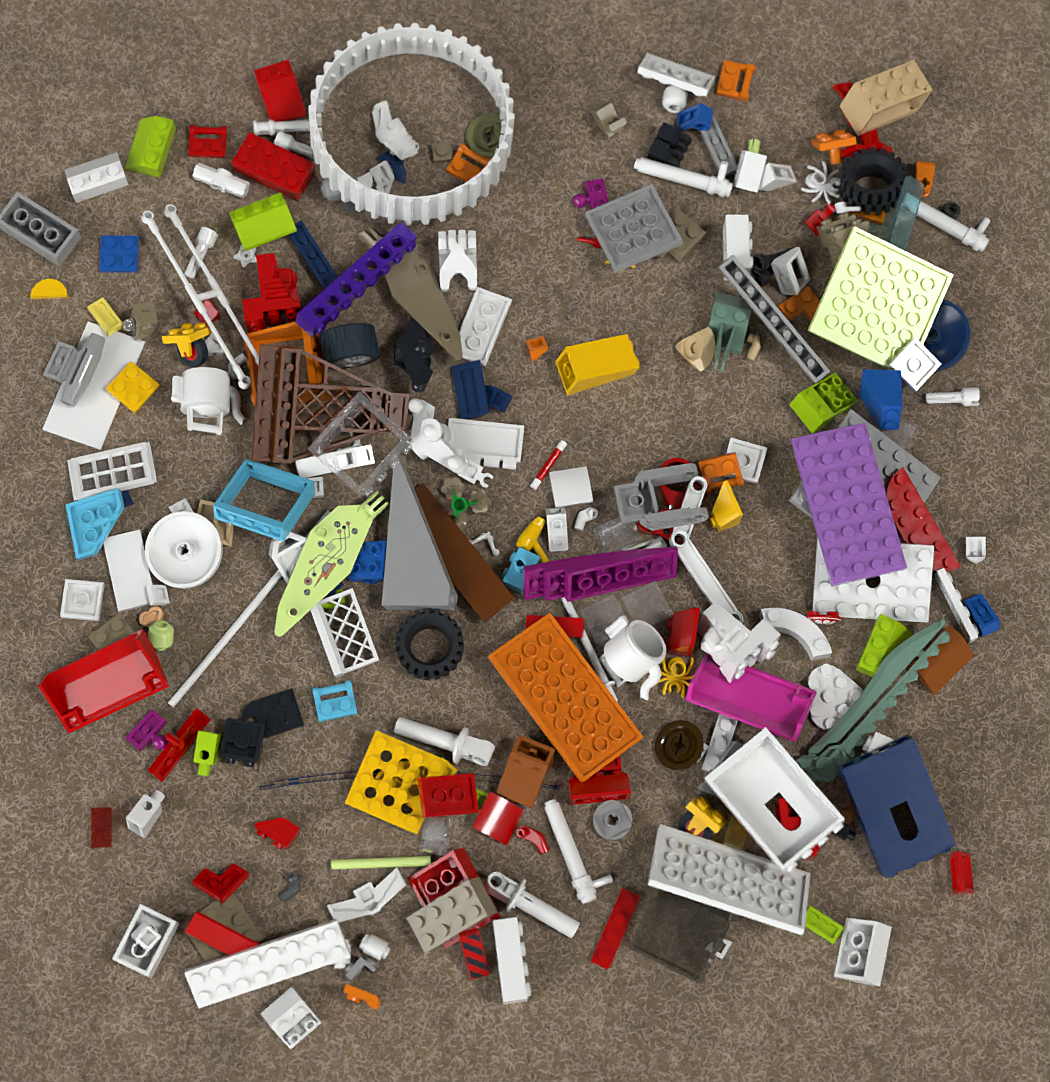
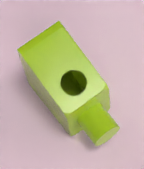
[194,731,223,776]

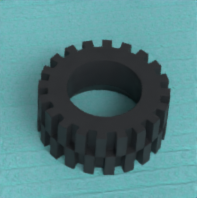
[840,147,907,215]
[395,608,464,681]

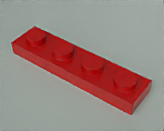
[590,888,640,970]

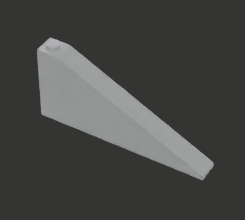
[382,457,457,610]

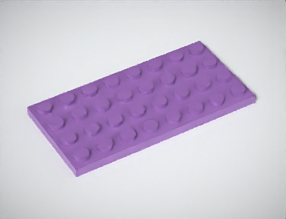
[791,423,907,586]

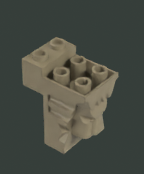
[816,212,869,268]

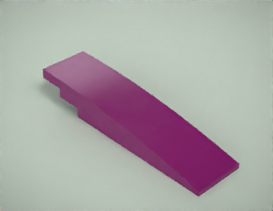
[523,547,678,602]

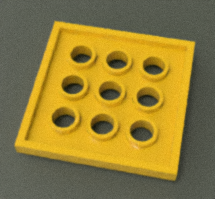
[345,730,449,834]

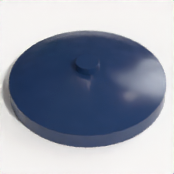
[923,299,971,372]

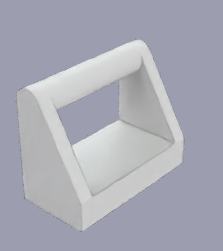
[771,247,810,295]

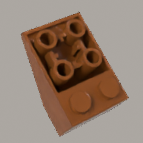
[496,735,555,808]

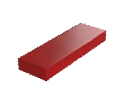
[525,615,585,638]

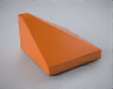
[526,336,548,361]

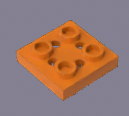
[811,129,856,164]

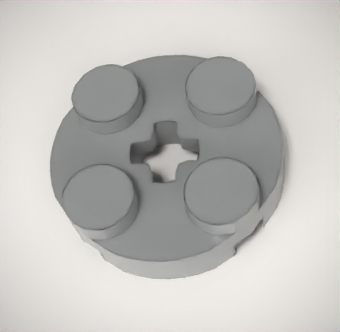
[593,800,632,840]

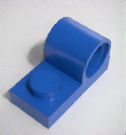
[676,103,713,132]
[964,593,1000,637]

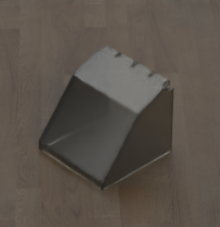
[629,888,735,984]

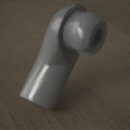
[279,872,301,902]

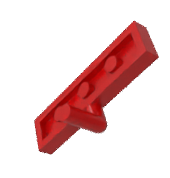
[147,708,211,782]

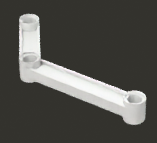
[669,476,743,623]

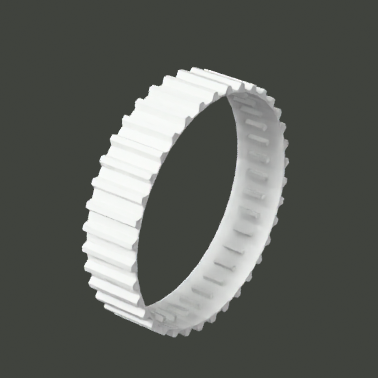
[309,23,514,225]

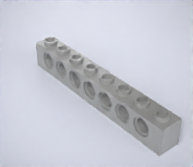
[717,255,830,383]

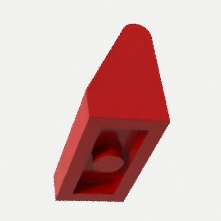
[949,851,974,895]

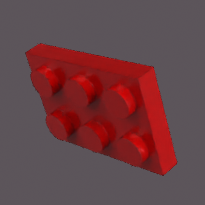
[417,773,479,818]

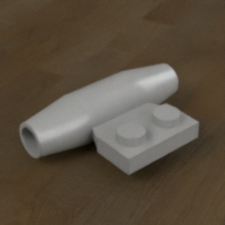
[43,333,106,407]

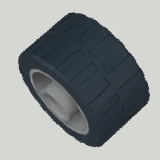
[319,323,380,369]

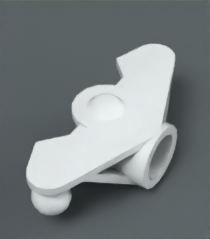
[407,398,468,474]

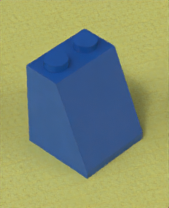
[859,369,902,430]

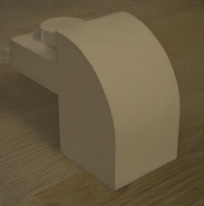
[590,101,627,137]

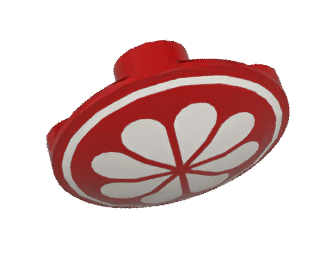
[805,611,843,625]

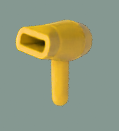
[516,516,549,563]

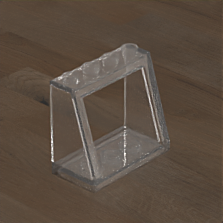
[308,391,413,499]

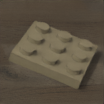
[181,893,265,962]

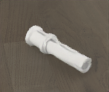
[253,119,310,136]

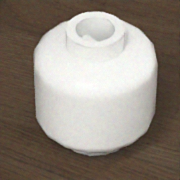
[663,85,687,113]

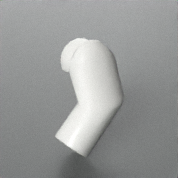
[574,507,598,531]

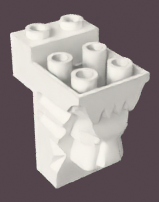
[697,601,781,683]

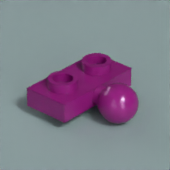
[573,178,609,210]
[125,709,168,752]

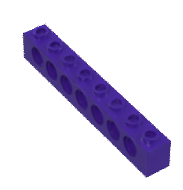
[296,222,417,337]

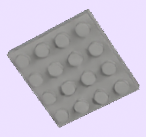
[585,184,683,273]

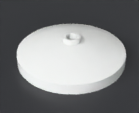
[145,511,223,589]

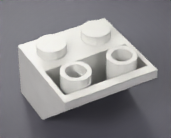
[261,987,322,1049]

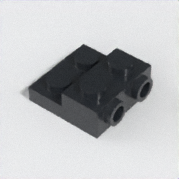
[219,718,266,768]

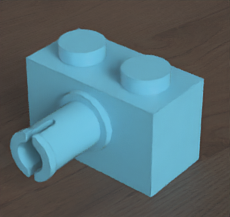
[501,547,540,594]

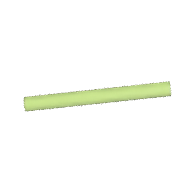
[331,856,431,869]

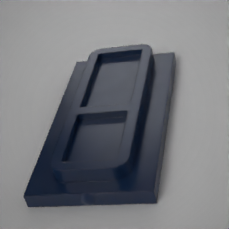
[451,359,490,419]

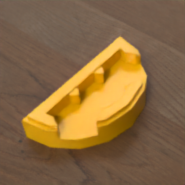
[30,279,69,299]

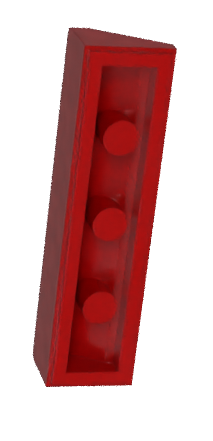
[185,911,260,955]

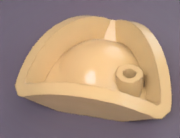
[675,327,715,372]

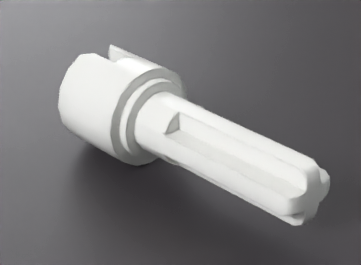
[274,131,314,159]
[185,227,218,278]
[926,387,980,406]

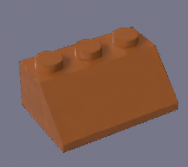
[906,624,974,695]

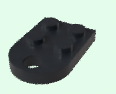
[241,689,304,739]

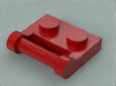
[188,124,227,158]

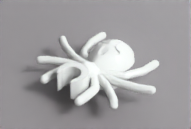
[801,162,841,204]

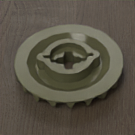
[467,113,514,159]

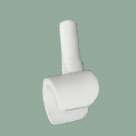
[835,202,860,213]

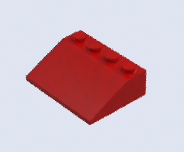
[408,847,501,949]

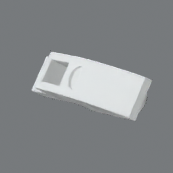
[295,445,375,478]

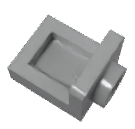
[345,957,377,982]

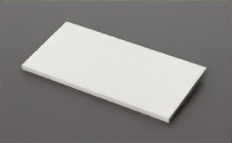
[42,322,146,450]

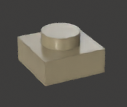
[432,142,452,163]

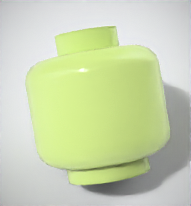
[148,620,174,651]

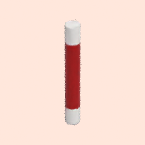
[530,440,567,490]

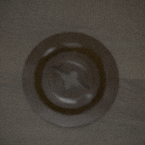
[655,720,705,771]

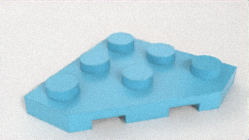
[66,488,124,560]

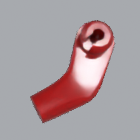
[516,825,550,855]

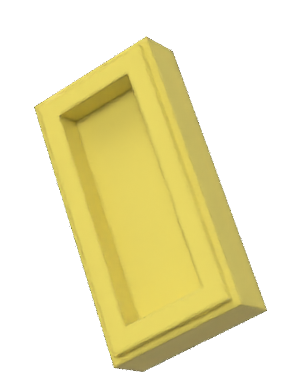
[87,297,124,337]

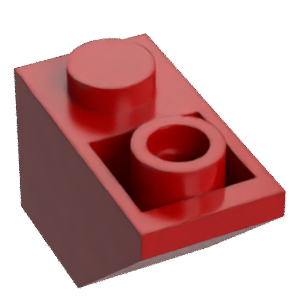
[254,817,301,850]

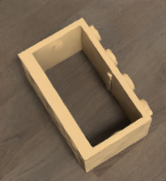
[840,60,933,136]

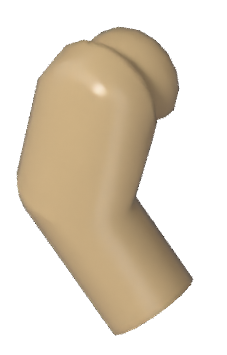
[747,333,761,361]

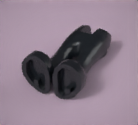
[751,248,798,287]

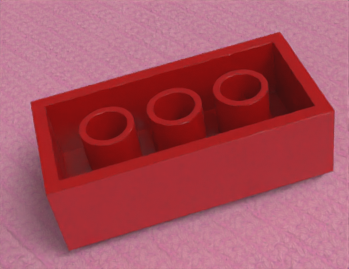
[231,132,316,202]

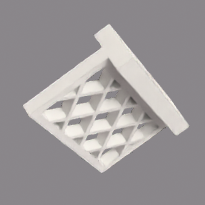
[311,588,380,678]

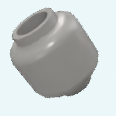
[320,178,341,202]

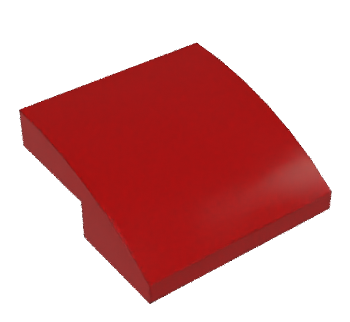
[472,792,524,846]

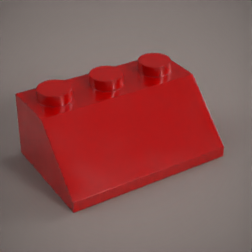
[568,771,631,805]

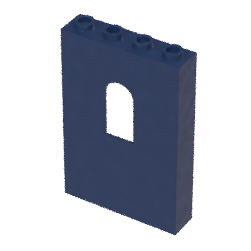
[837,734,956,878]

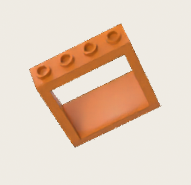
[244,321,331,406]

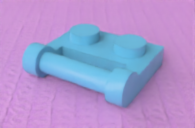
[312,680,358,722]

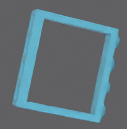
[213,459,315,542]

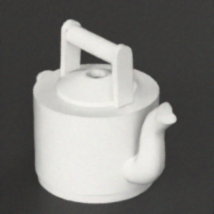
[171,367,247,435]
[599,615,666,700]

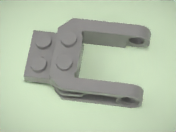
[614,463,709,531]

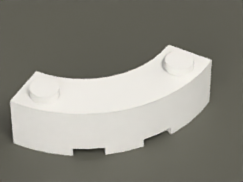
[759,608,832,661]

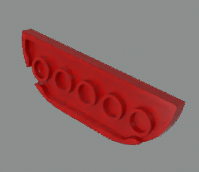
[886,467,961,572]

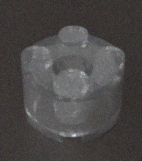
[419,816,454,856]

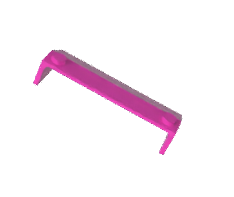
[686,653,817,742]

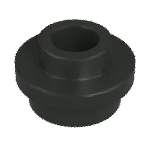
[942,202,961,219]

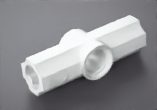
[193,163,250,198]

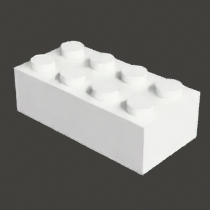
[493,917,531,1004]

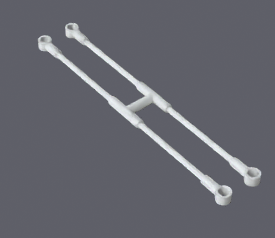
[141,204,259,389]

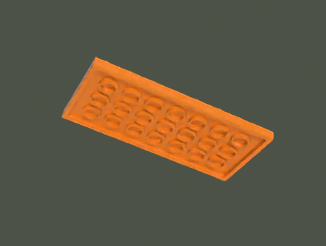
[488,613,644,783]

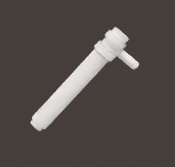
[634,157,733,198]
[898,192,990,252]
[544,799,613,904]

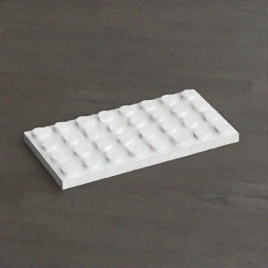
[648,824,810,935]

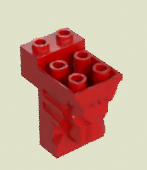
[242,253,302,333]

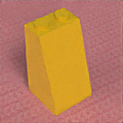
[555,334,639,395]

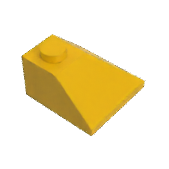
[709,480,743,532]

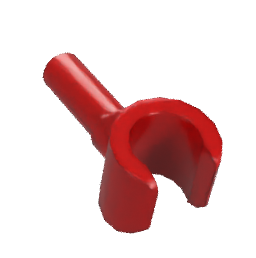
[577,236,601,248]

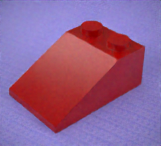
[254,59,307,122]
[665,607,700,657]

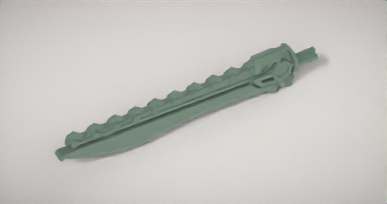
[796,620,950,784]

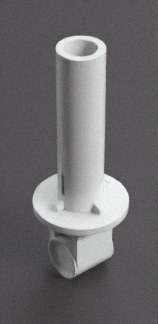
[394,717,495,766]
[483,872,580,938]

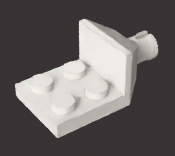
[268,519,306,584]

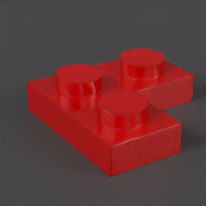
[192,863,249,904]

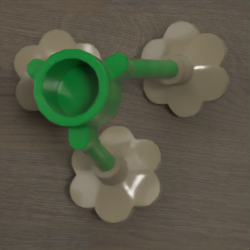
[441,477,491,530]

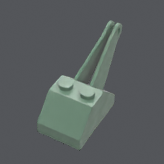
[709,292,751,372]

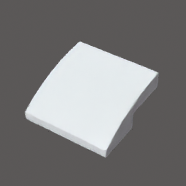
[549,466,593,508]

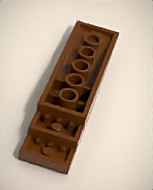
[415,483,515,623]

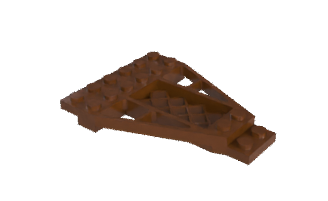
[251,345,409,463]

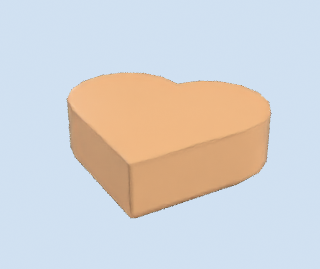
[138,606,163,628]

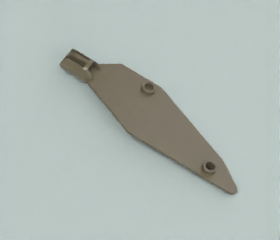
[358,225,463,360]

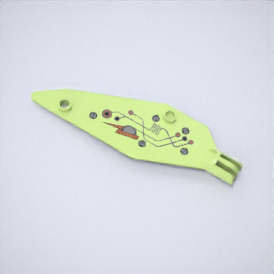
[274,490,390,637]

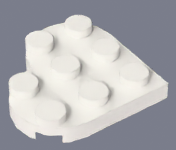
[807,664,864,731]

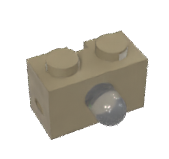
[122,302,158,341]

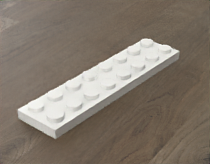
[184,918,351,1008]

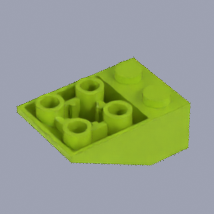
[789,373,859,434]

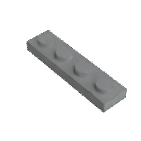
[699,106,738,177]

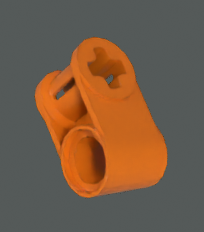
[914,161,935,198]

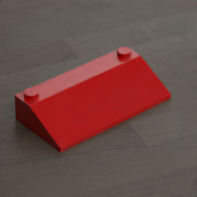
[38,629,169,733]

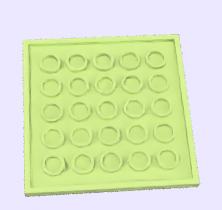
[808,227,953,370]

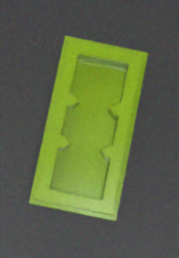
[805,905,844,945]

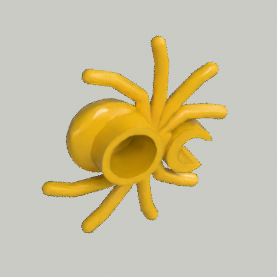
[656,657,694,698]

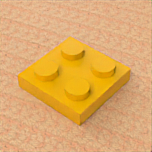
[106,361,160,414]

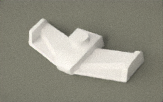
[372,101,418,160]
[327,868,406,922]

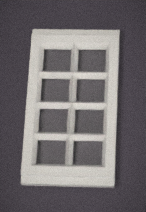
[67,442,157,501]

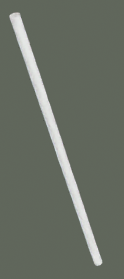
[168,510,331,708]

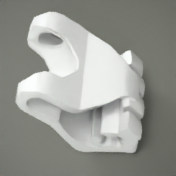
[438,230,477,292]

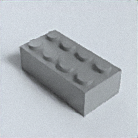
[0,192,81,267]

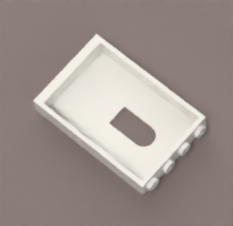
[705,727,845,873]

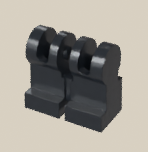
[647,122,692,168]

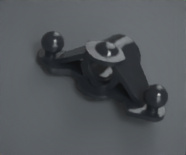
[394,317,434,393]

